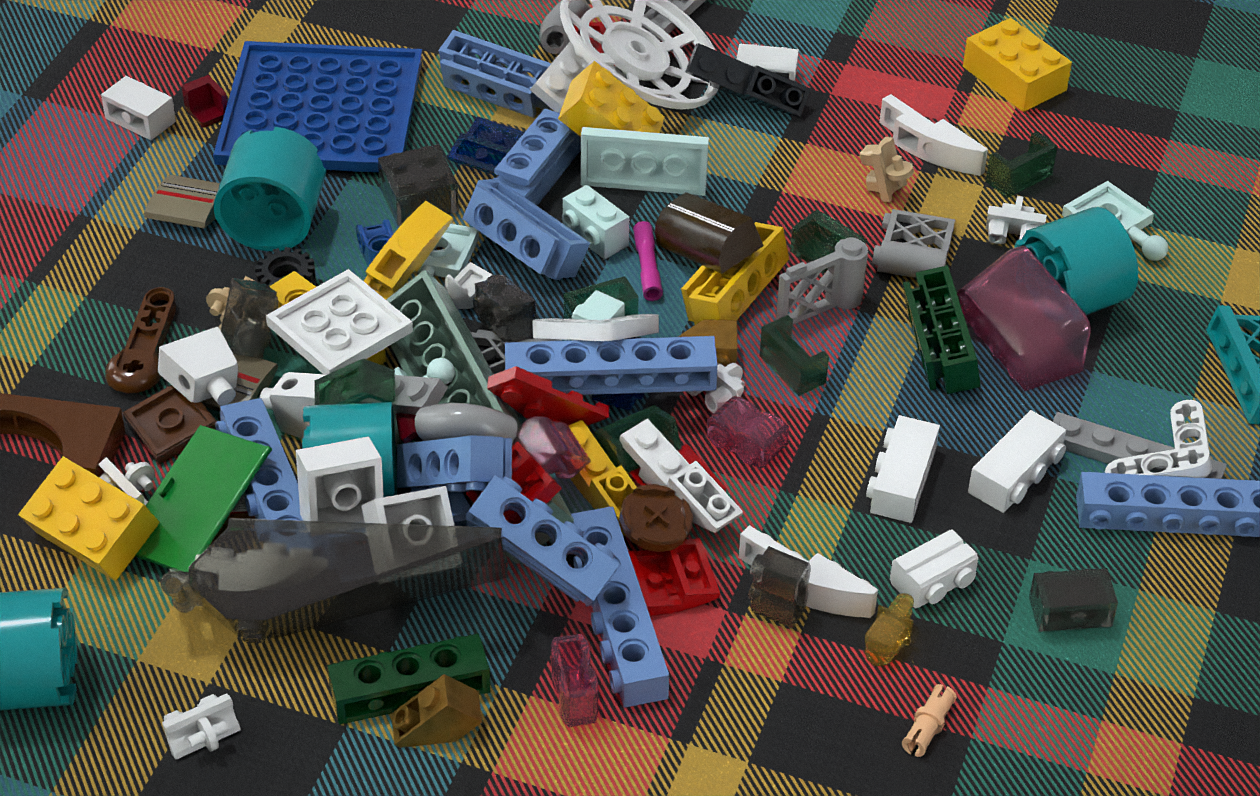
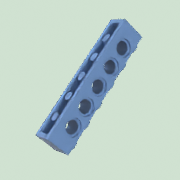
[505,336,718,395]
[215,398,324,573]
[1076,472,1260,537]
[571,506,669,708]

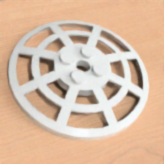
[560,0,718,109]

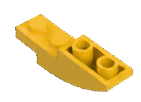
[364,201,454,300]
[551,420,637,538]

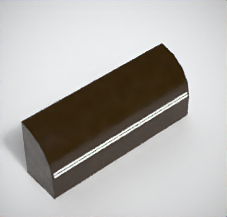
[655,192,764,274]

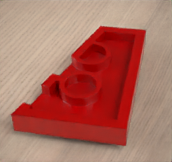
[487,366,609,436]

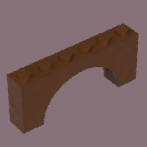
[0,393,125,477]

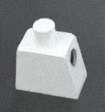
[158,327,238,405]
[260,372,340,439]

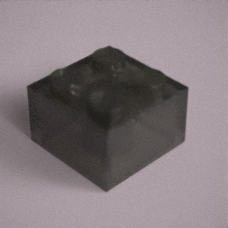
[378,144,459,226]

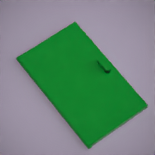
[135,425,272,576]

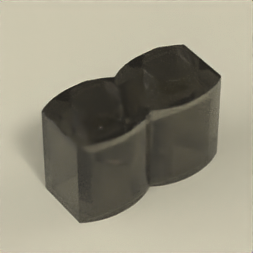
[748,546,811,629]

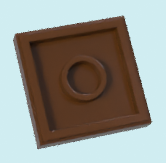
[122,385,217,465]

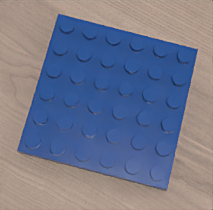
[213,41,423,173]

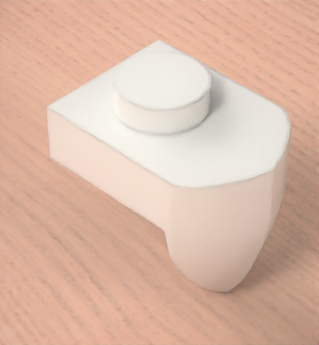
[445,262,497,309]

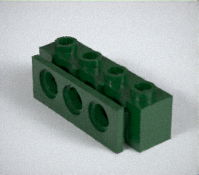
[903,265,981,394]

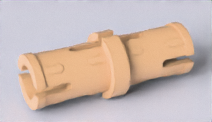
[902,684,957,757]

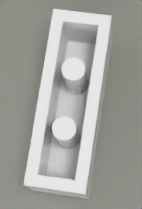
[968,410,1066,513]
[866,415,940,523]

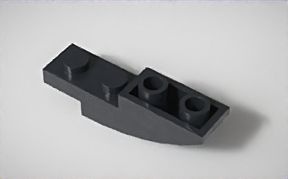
[685,43,811,117]

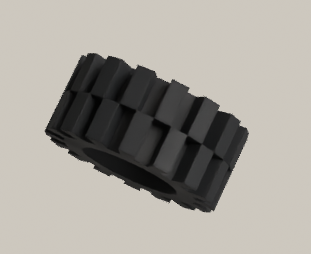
[255,247,317,296]

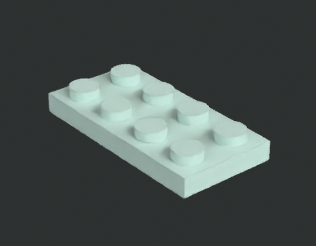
[580,127,709,196]

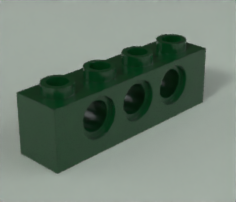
[327,633,491,725]

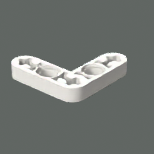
[532,314,659,341]
[1105,400,1212,478]

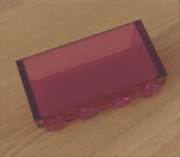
[957,246,1091,391]

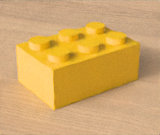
[963,18,1072,112]
[558,61,664,137]
[18,456,160,582]

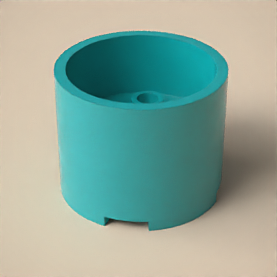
[214,127,326,251]
[1013,207,1138,326]
[302,402,397,497]
[0,588,78,710]

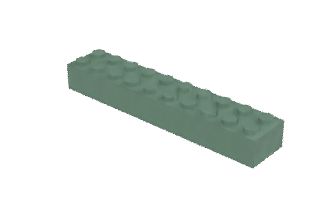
[386,270,574,564]

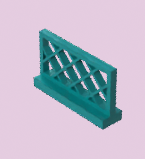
[1206,305,1260,424]

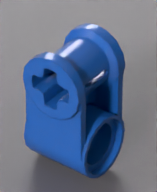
[356,219,393,267]

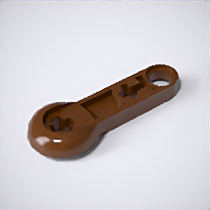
[105,287,176,393]

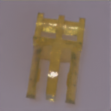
[864,593,914,666]

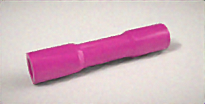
[633,221,663,301]

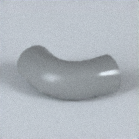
[539,0,591,54]
[415,403,517,443]

